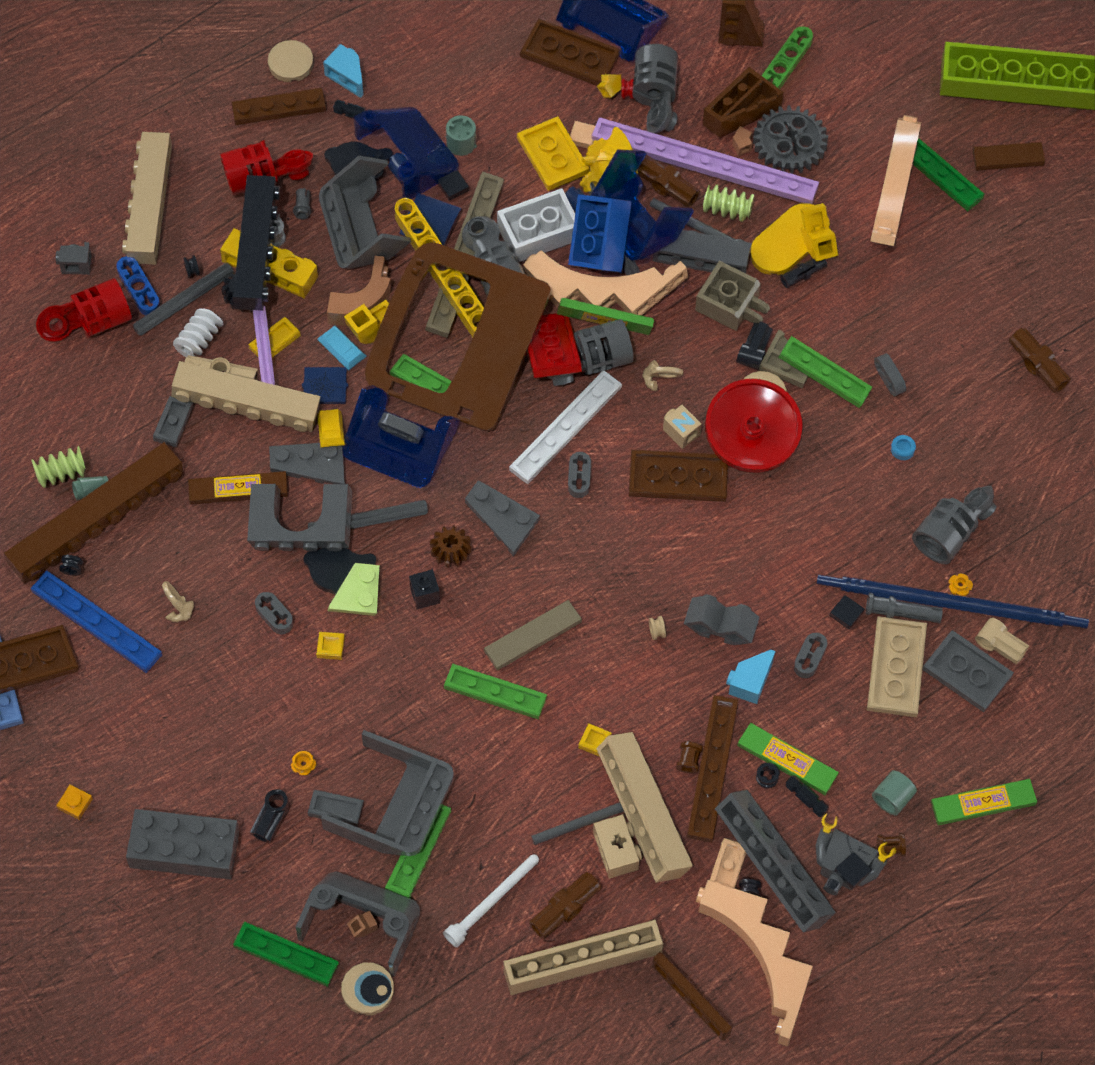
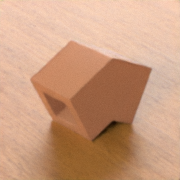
[732,127,753,156]
[347,910,378,937]

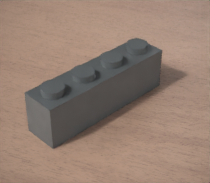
[653,226,751,273]

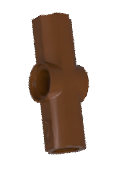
[636,153,700,207]
[1009,328,1071,393]
[529,871,601,940]

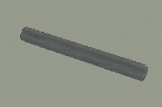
[133,263,234,335]
[307,500,428,529]

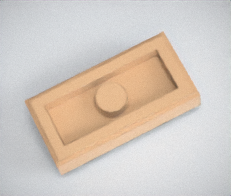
[710,838,746,889]

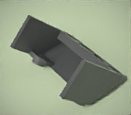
[319,156,411,269]
[296,872,420,977]

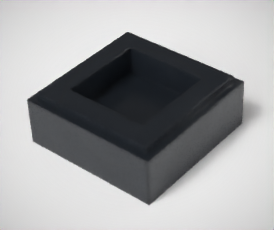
[437,170,469,201]
[829,595,865,630]
[834,852,872,890]

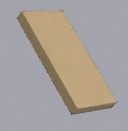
[867,616,927,717]

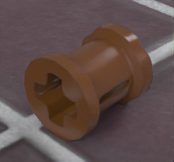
[676,741,703,774]
[877,833,906,856]

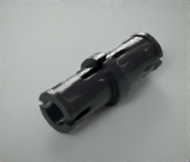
[780,258,827,288]

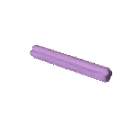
[253,306,275,385]

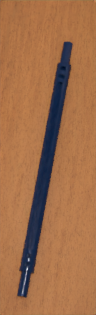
[816,574,1089,629]

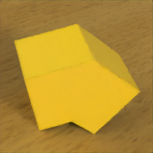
[597,74,621,98]

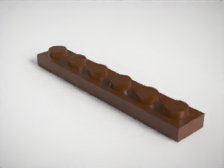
[687,695,738,843]

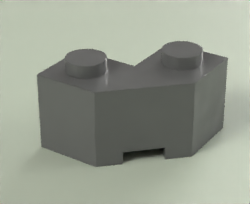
[684,594,760,645]

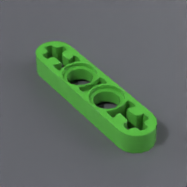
[762,26,813,89]

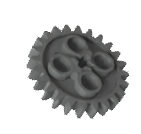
[753,105,828,174]

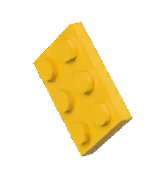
[517,117,589,191]

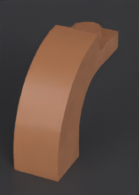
[327,256,391,326]

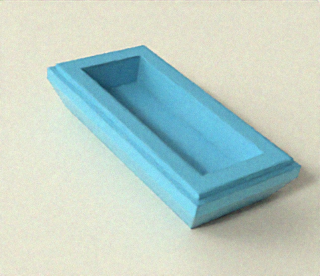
[317,325,367,371]

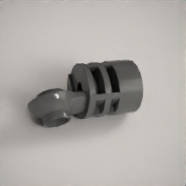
[632,44,678,134]
[462,216,526,296]
[547,319,633,386]
[912,485,997,564]

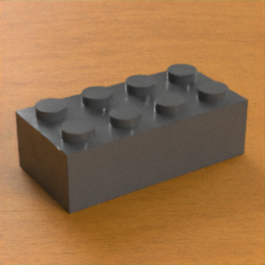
[126,809,240,880]

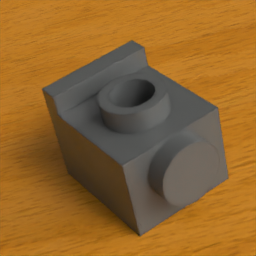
[55,242,92,275]

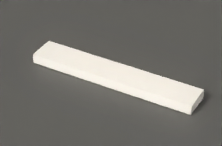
[509,371,622,484]

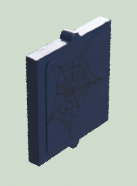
[301,367,348,404]

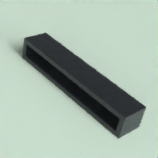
[233,175,281,311]

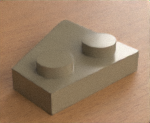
[759,330,809,388]

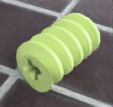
[703,185,754,222]
[31,446,86,488]

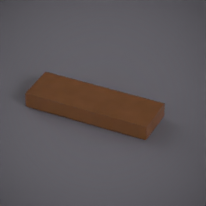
[972,142,1045,171]

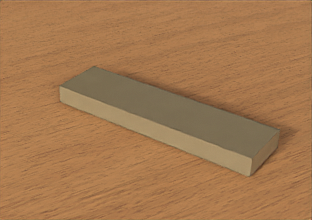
[484,600,582,671]

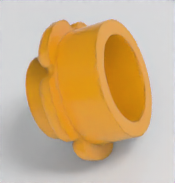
[949,573,973,596]
[291,751,316,776]

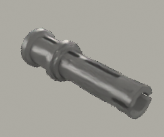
[865,593,943,624]

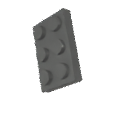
[922,630,1014,712]

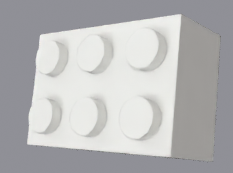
[497,188,575,262]

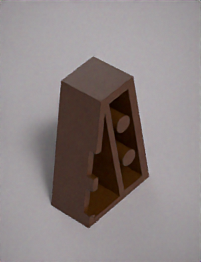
[718,0,765,47]
[702,67,784,137]

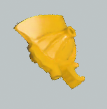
[580,127,638,193]

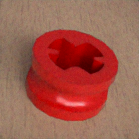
[621,79,634,99]

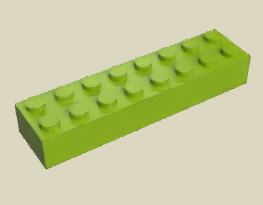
[940,42,1095,110]

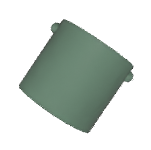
[445,115,477,156]
[872,770,917,816]

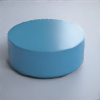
[891,435,916,460]

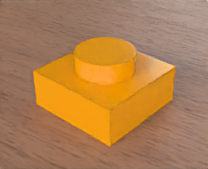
[56,785,93,820]

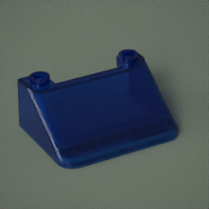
[556,0,669,61]
[353,107,459,199]
[342,385,460,487]

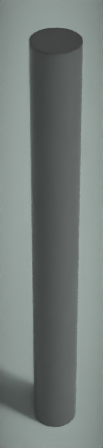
[650,198,735,240]
[531,802,624,845]

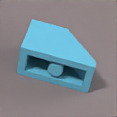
[324,44,363,98]
[726,650,775,704]

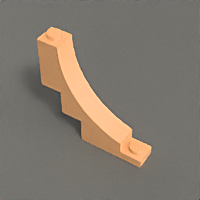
[870,115,921,246]
[523,250,688,315]
[696,880,813,1046]

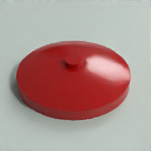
[705,378,802,473]

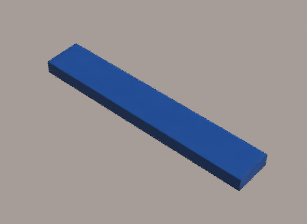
[31,571,162,673]

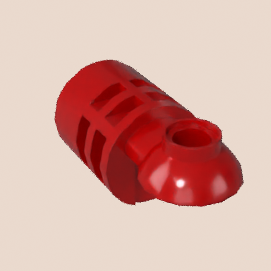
[220,140,313,196]
[36,278,132,342]

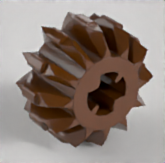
[430,525,472,568]

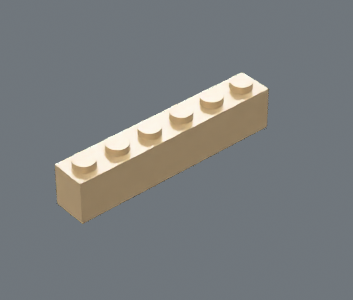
[122,132,172,265]
[171,361,320,432]
[596,732,693,883]
[503,920,663,995]

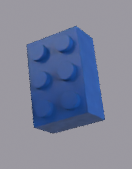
[568,194,632,272]

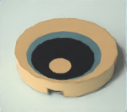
[342,963,394,1015]

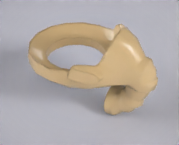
[642,360,683,391]
[162,581,194,622]

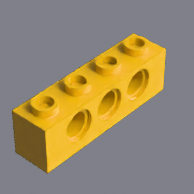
[220,228,318,299]

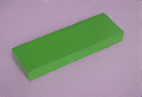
[390,354,452,393]

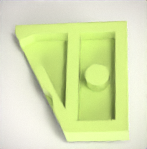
[328,563,379,616]

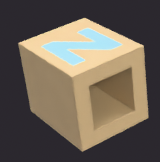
[663,405,701,449]

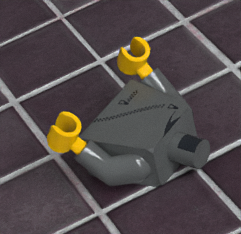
[815,813,896,896]

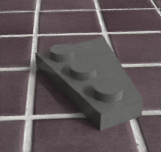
[269,443,345,484]
[465,480,540,557]

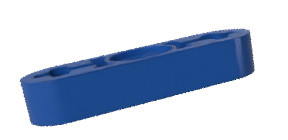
[117,256,160,316]

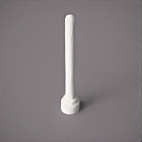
[443,854,539,947]

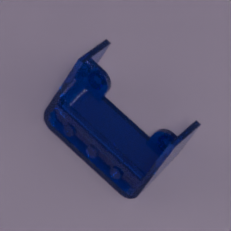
[590,149,694,260]

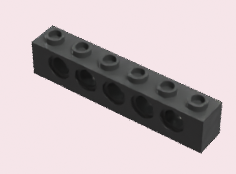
[715,790,836,933]

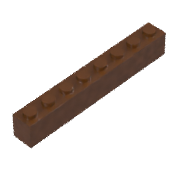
[4,442,184,584]

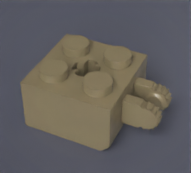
[695,261,770,331]

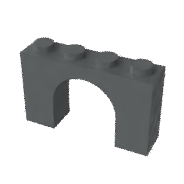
[247,484,353,551]

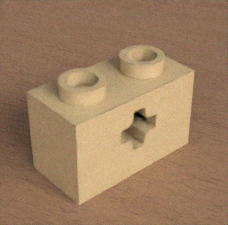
[593,815,642,879]

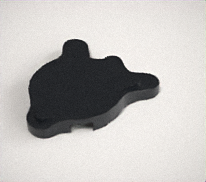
[324,141,393,181]
[303,548,376,595]

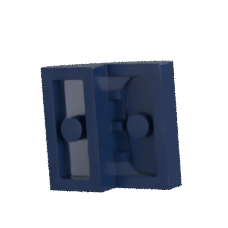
[399,193,462,246]

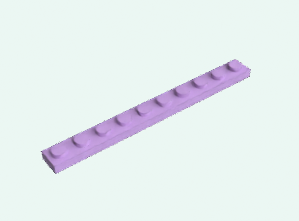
[592,117,819,204]

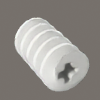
[173,309,224,357]

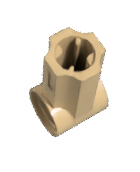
[975,618,1029,665]

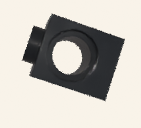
[409,569,440,610]

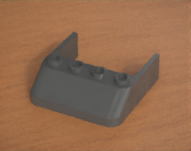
[321,730,454,856]

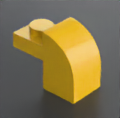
[801,203,838,261]
[344,300,389,344]

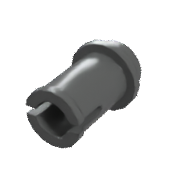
[293,188,311,219]

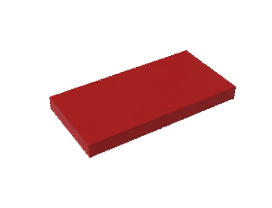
[527,313,582,378]

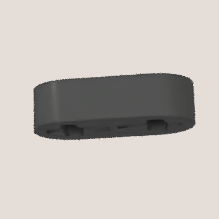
[874,353,906,396]
[378,413,424,444]
[568,452,591,498]
[255,592,293,634]
[794,632,827,678]

